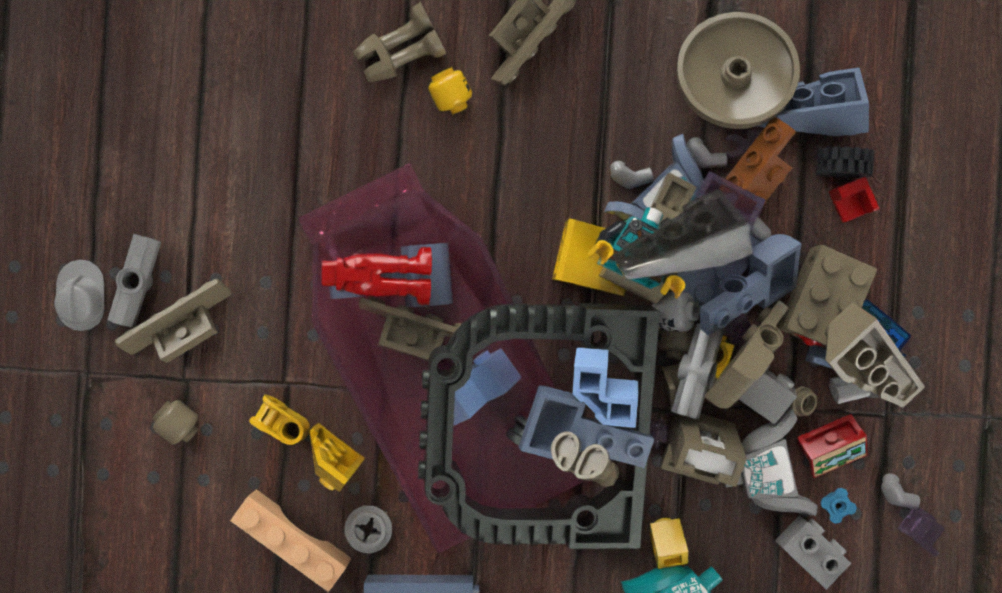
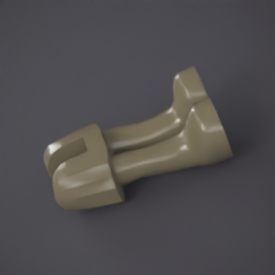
[353,2,447,82]
[551,431,619,487]

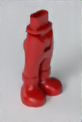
[322,247,432,305]

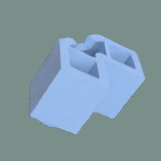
[573,348,638,428]
[453,349,522,426]

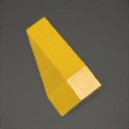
[310,423,365,492]

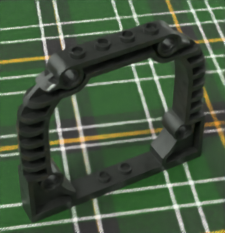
[418,303,660,549]

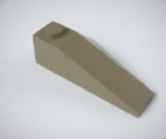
[825,302,925,408]

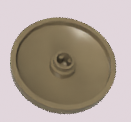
[676,12,800,129]

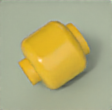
[428,67,472,115]

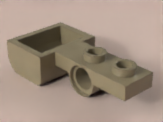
[599,173,697,304]
[704,300,789,408]

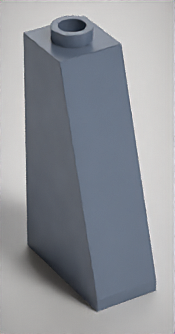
[364,574,479,593]

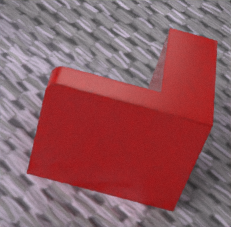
[828,176,879,223]

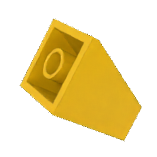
[552,218,627,296]

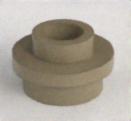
[790,386,817,416]

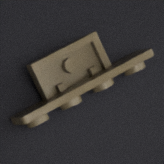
[489,0,576,85]
[115,279,232,363]
[358,296,462,361]

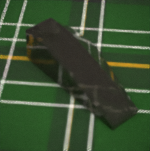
[613,189,753,280]

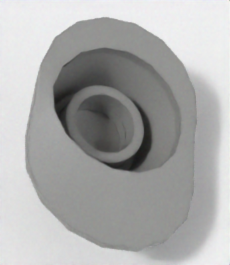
[54,260,105,331]

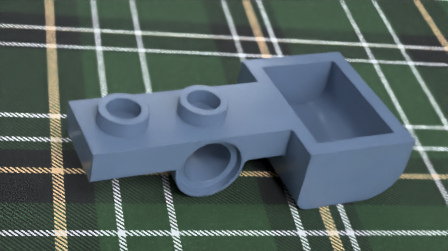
[700,234,801,335]
[329,243,453,307]
[519,386,654,468]

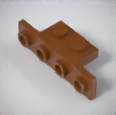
[700,117,795,229]

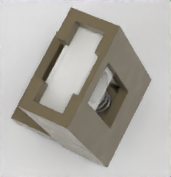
[660,413,747,487]

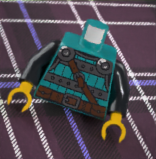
[588,207,686,299]

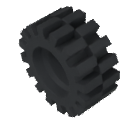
[816,147,875,178]

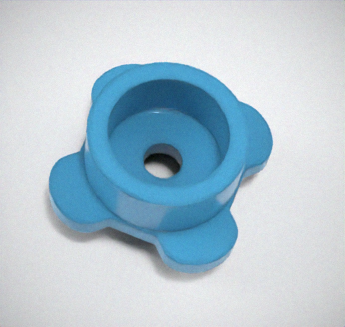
[821,488,857,523]

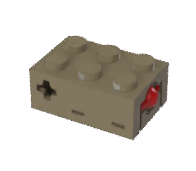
[777,245,877,350]

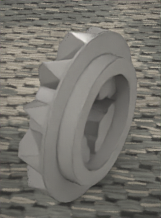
[345,505,392,553]

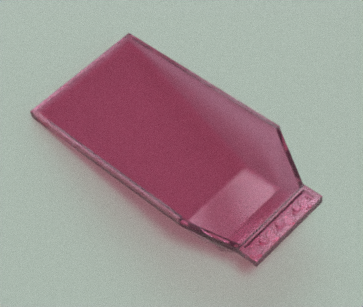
[298,162,586,553]

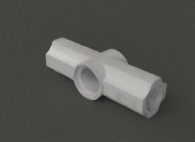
[108,234,161,327]
[671,323,724,420]

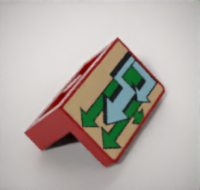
[797,414,868,478]

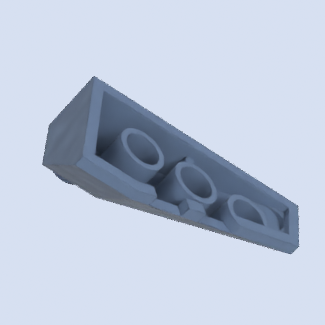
[756,68,869,136]

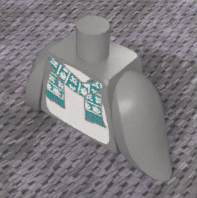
[724,408,818,516]

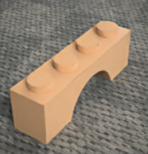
[230,489,351,592]

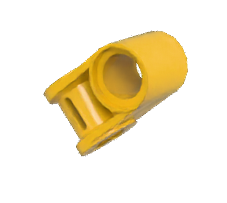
[249,394,310,445]

